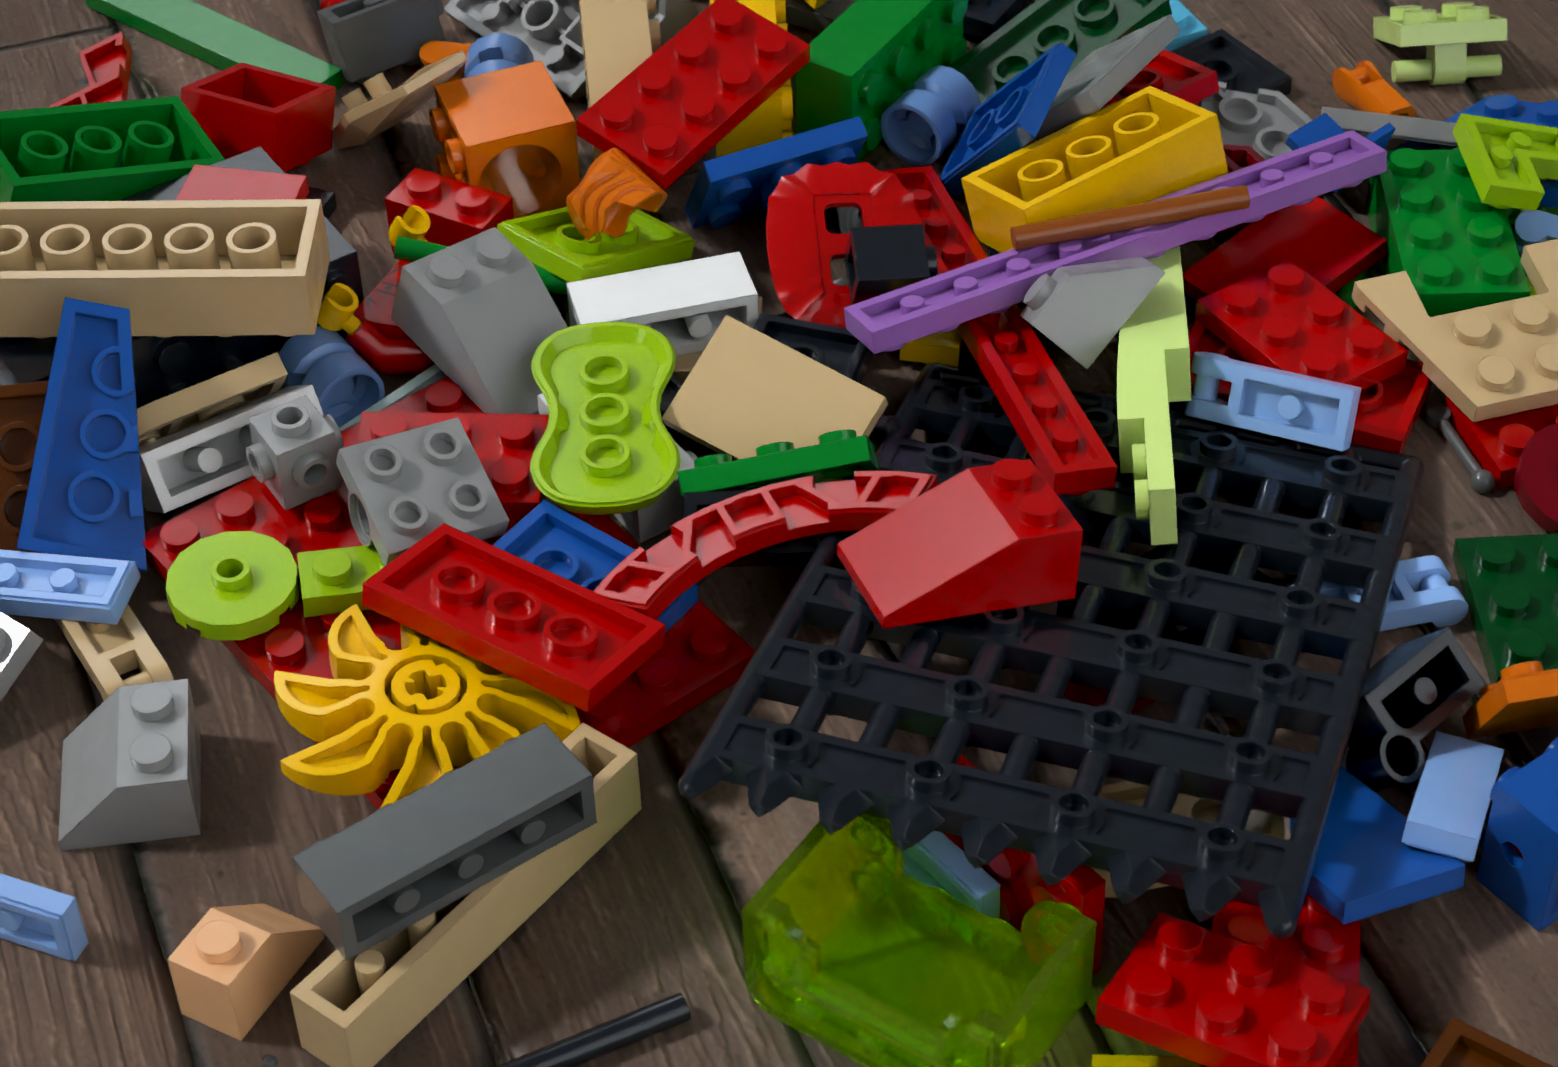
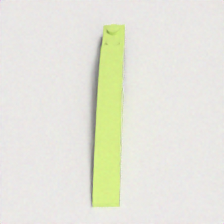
[1117,245,1191,545]

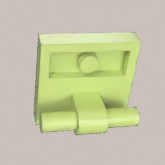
[1373,2,1507,86]

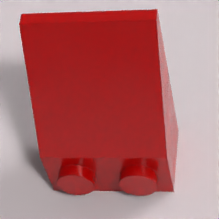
[837,459,1083,629]

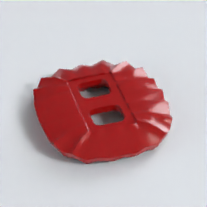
[766,162,927,328]

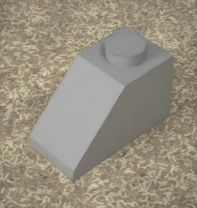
[1020,257,1165,369]

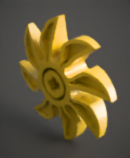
[274,603,580,808]

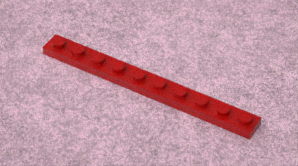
[879,166,1117,495]

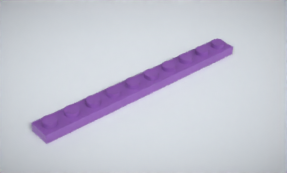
[844,130,1387,354]

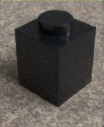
[844,224,937,305]

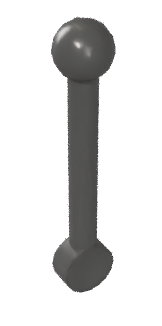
[1425,404,1496,494]

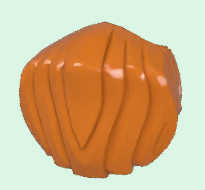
[566,148,668,241]

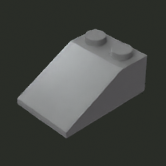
[390,227,568,414]

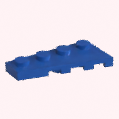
[17,297,148,573]

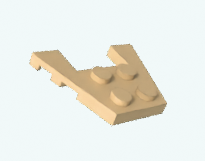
[1352,239,1558,422]

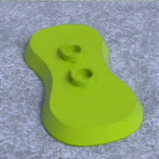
[530,322,681,515]

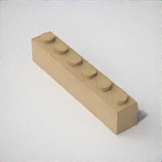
[290,723,642,1067]

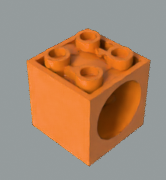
[429,60,580,219]

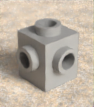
[246,395,344,511]

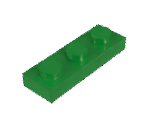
[677,429,879,498]

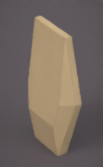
[333,50,468,149]

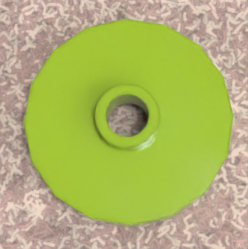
[165,531,300,641]

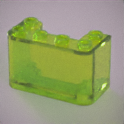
[742,814,1096,1067]

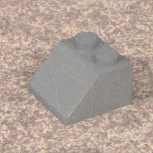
[58,679,201,851]

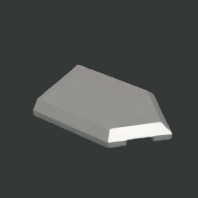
[1201,82,1312,160]

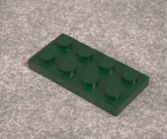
[949,0,1172,104]

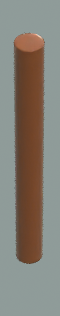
[1010,185,1250,251]

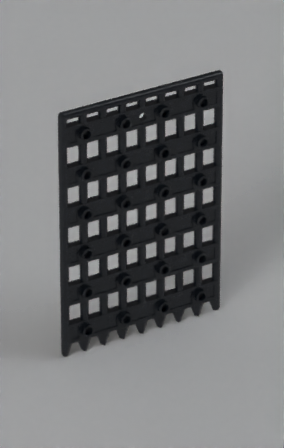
[678,363,1425,940]

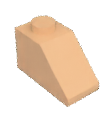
[167,903,325,1041]

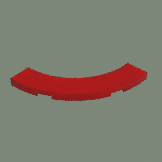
[594,470,938,620]

